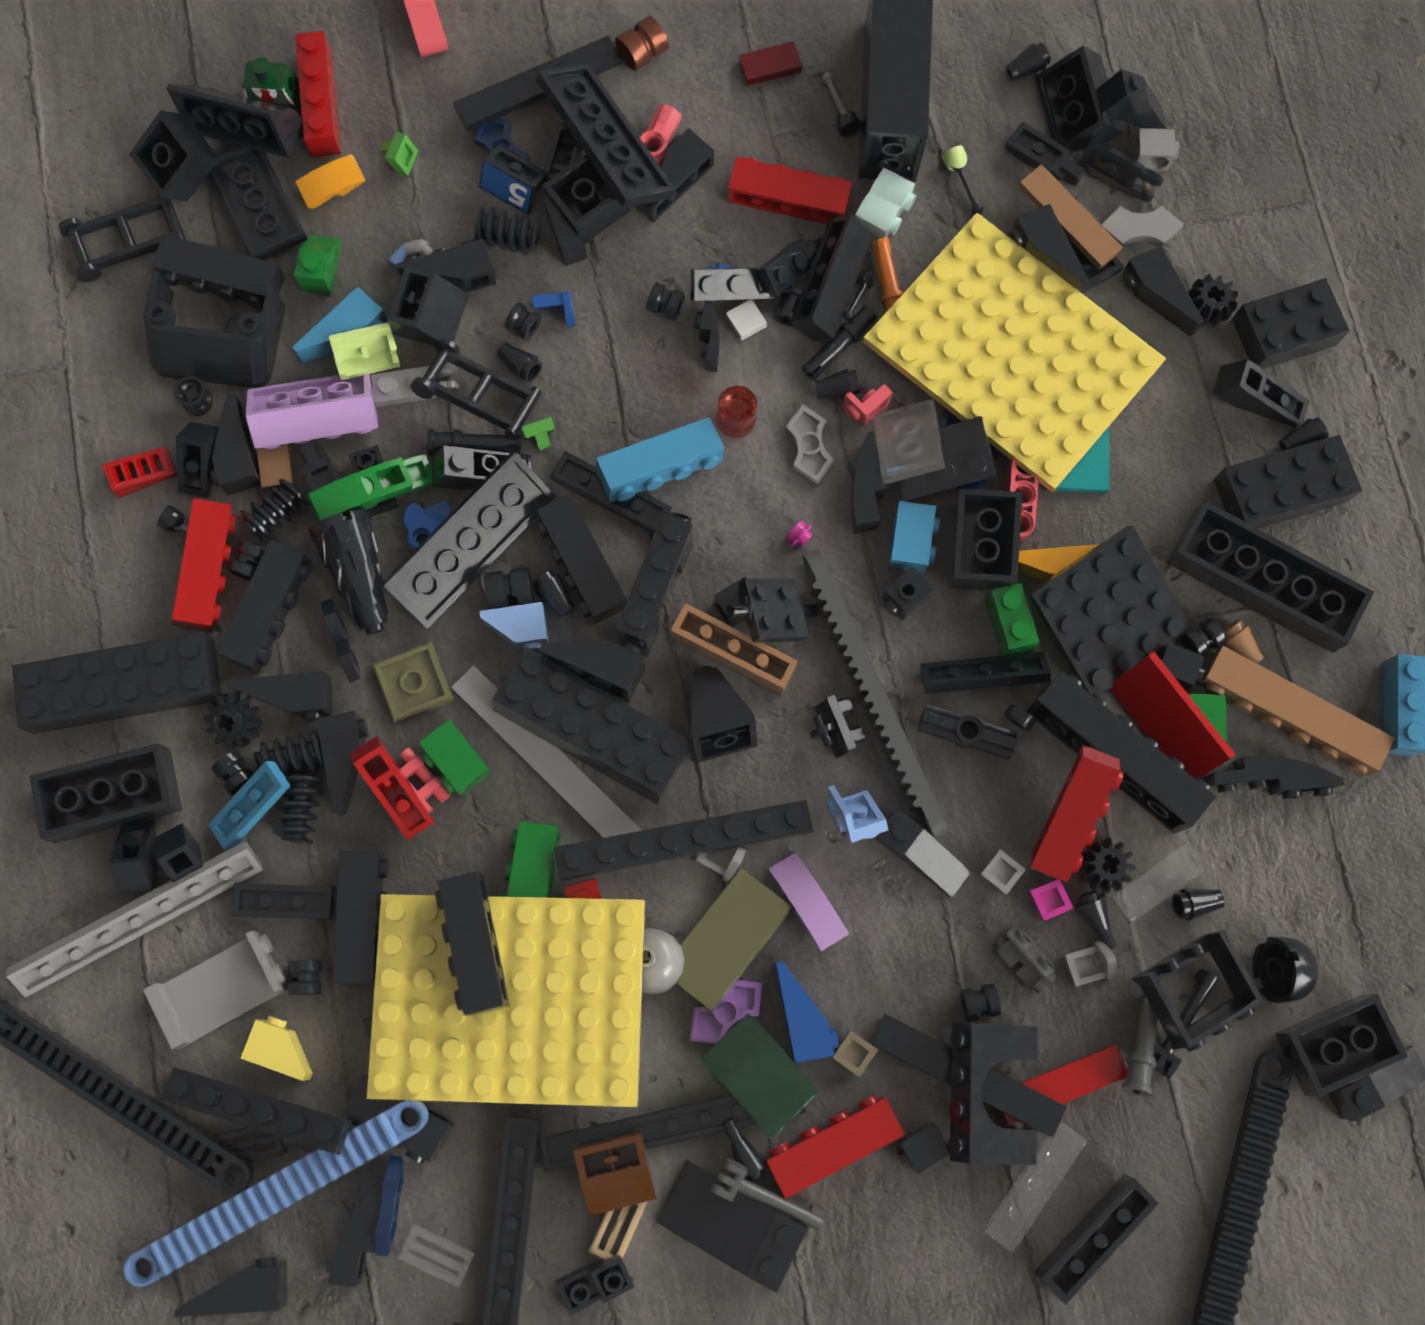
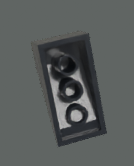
[656,1160,808,1293]

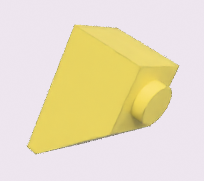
[241,1015,313,1081]

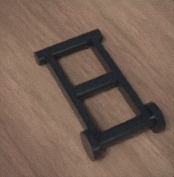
[58,193,187,282]
[410,338,542,439]

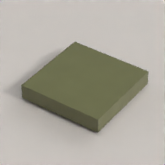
[372,642,455,724]

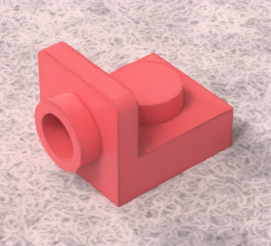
[843,384,893,427]

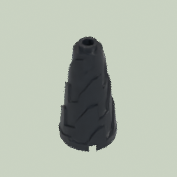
[308,509,388,635]

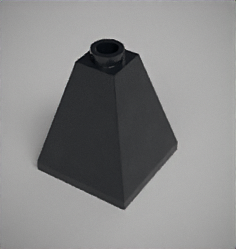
[691,666,758,763]

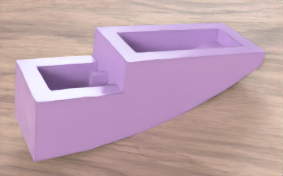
[768,852,849,952]

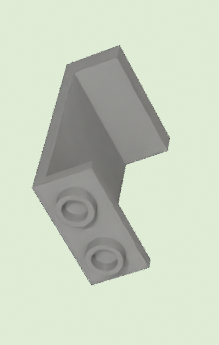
[143,931,288,1049]

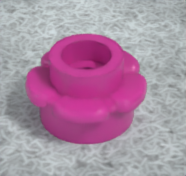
[785,520,813,549]

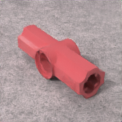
[640,104,681,166]

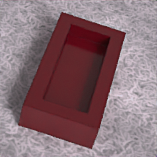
[739,41,802,86]

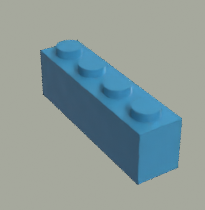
[596,417,725,502]

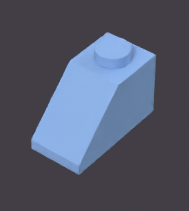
[479,602,549,652]

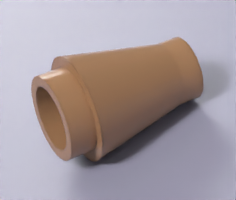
[1222,620,1264,664]

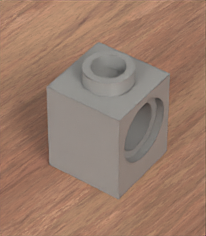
[1132,128,1179,171]

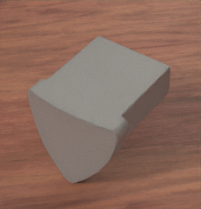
[696,846,746,883]
[1062,941,1117,987]

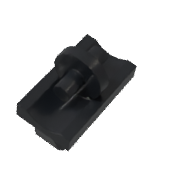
[809,695,866,759]

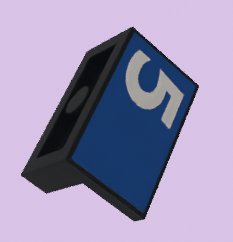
[479,145,549,215]

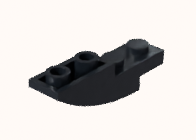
[1204,756,1344,800]

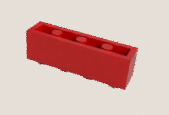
[295,31,341,158]
[728,157,852,225]
[172,498,237,632]
[1030,745,1124,882]
[765,1094,905,1199]

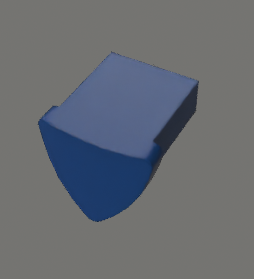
[532,291,575,327]

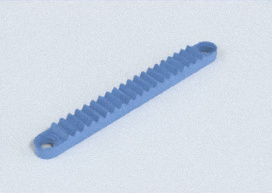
[124,1100,429,1287]

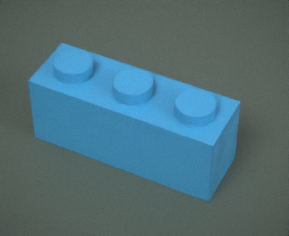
[1383,654,1425,757]

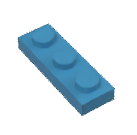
[208,761,290,849]

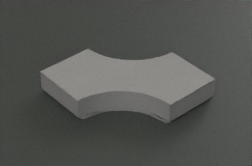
[1102,205,1184,248]
[784,404,835,487]

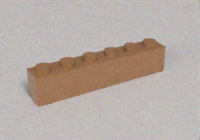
[1199,646,1395,776]

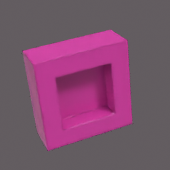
[1028,879,1073,922]

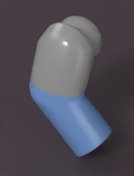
[388,239,433,270]

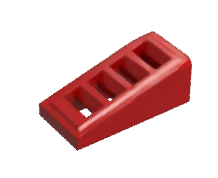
[102,447,177,498]

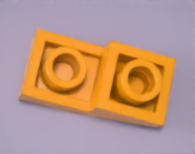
[295,154,366,209]

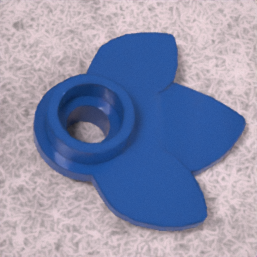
[404,500,451,551]

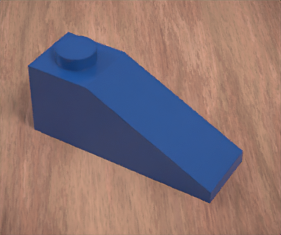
[775,962,839,1063]

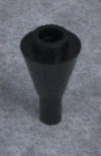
[1075,890,1117,950]
[722,1118,768,1182]

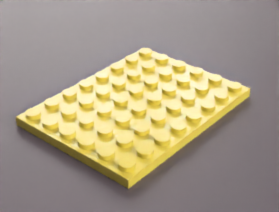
[863,213,1166,493]
[367,894,645,1107]

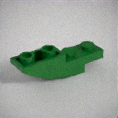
[307,454,432,521]

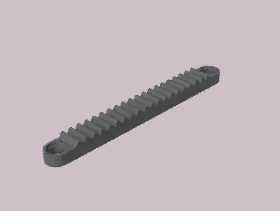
[802,549,948,839]

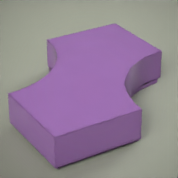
[689,980,763,1045]

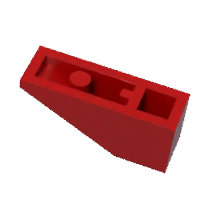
[350,736,435,840]

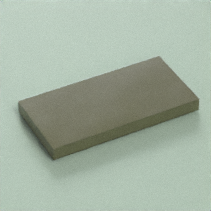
[676,868,793,1012]

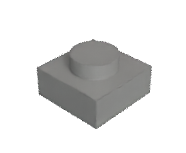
[979,849,1026,896]

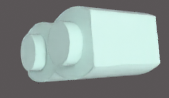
[855,168,916,238]

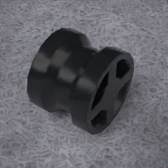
[505,302,542,341]

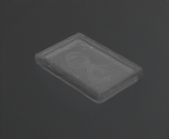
[874,399,945,484]

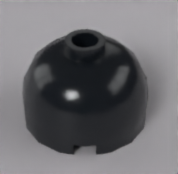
[1252,936,1318,1003]

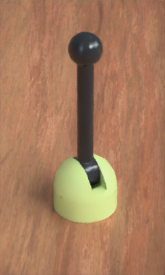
[941,146,983,215]

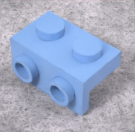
[826,785,888,843]

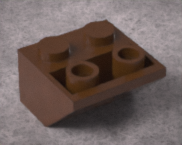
[573,1130,657,1216]

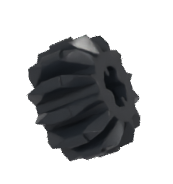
[1188,274,1239,327]
[1081,838,1136,894]

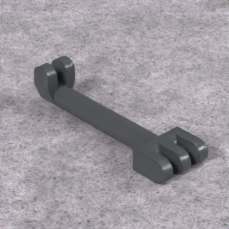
[711,1158,824,1230]

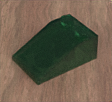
[700,1013,819,1140]

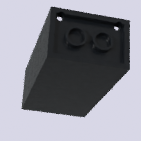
[858,0,933,182]

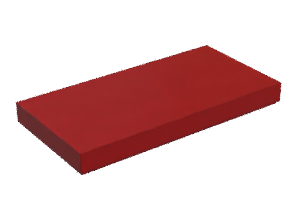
[1110,652,1236,778]

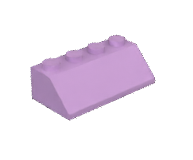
[246,374,378,449]

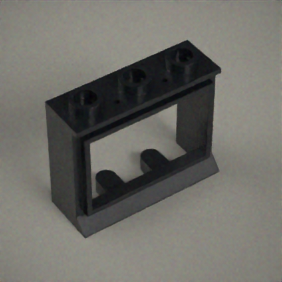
[1131,929,1264,1052]

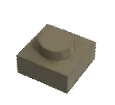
[831,1030,878,1078]

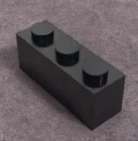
[342,1075,455,1164]

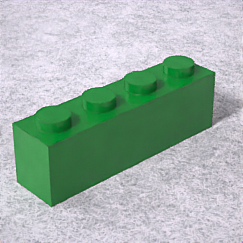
[502,821,561,898]

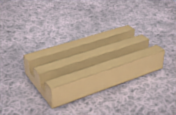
[588,1201,648,1259]

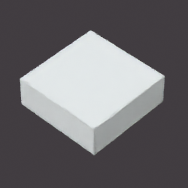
[726,299,767,341]

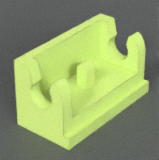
[329,322,400,380]

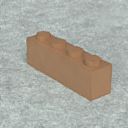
[670,603,798,696]

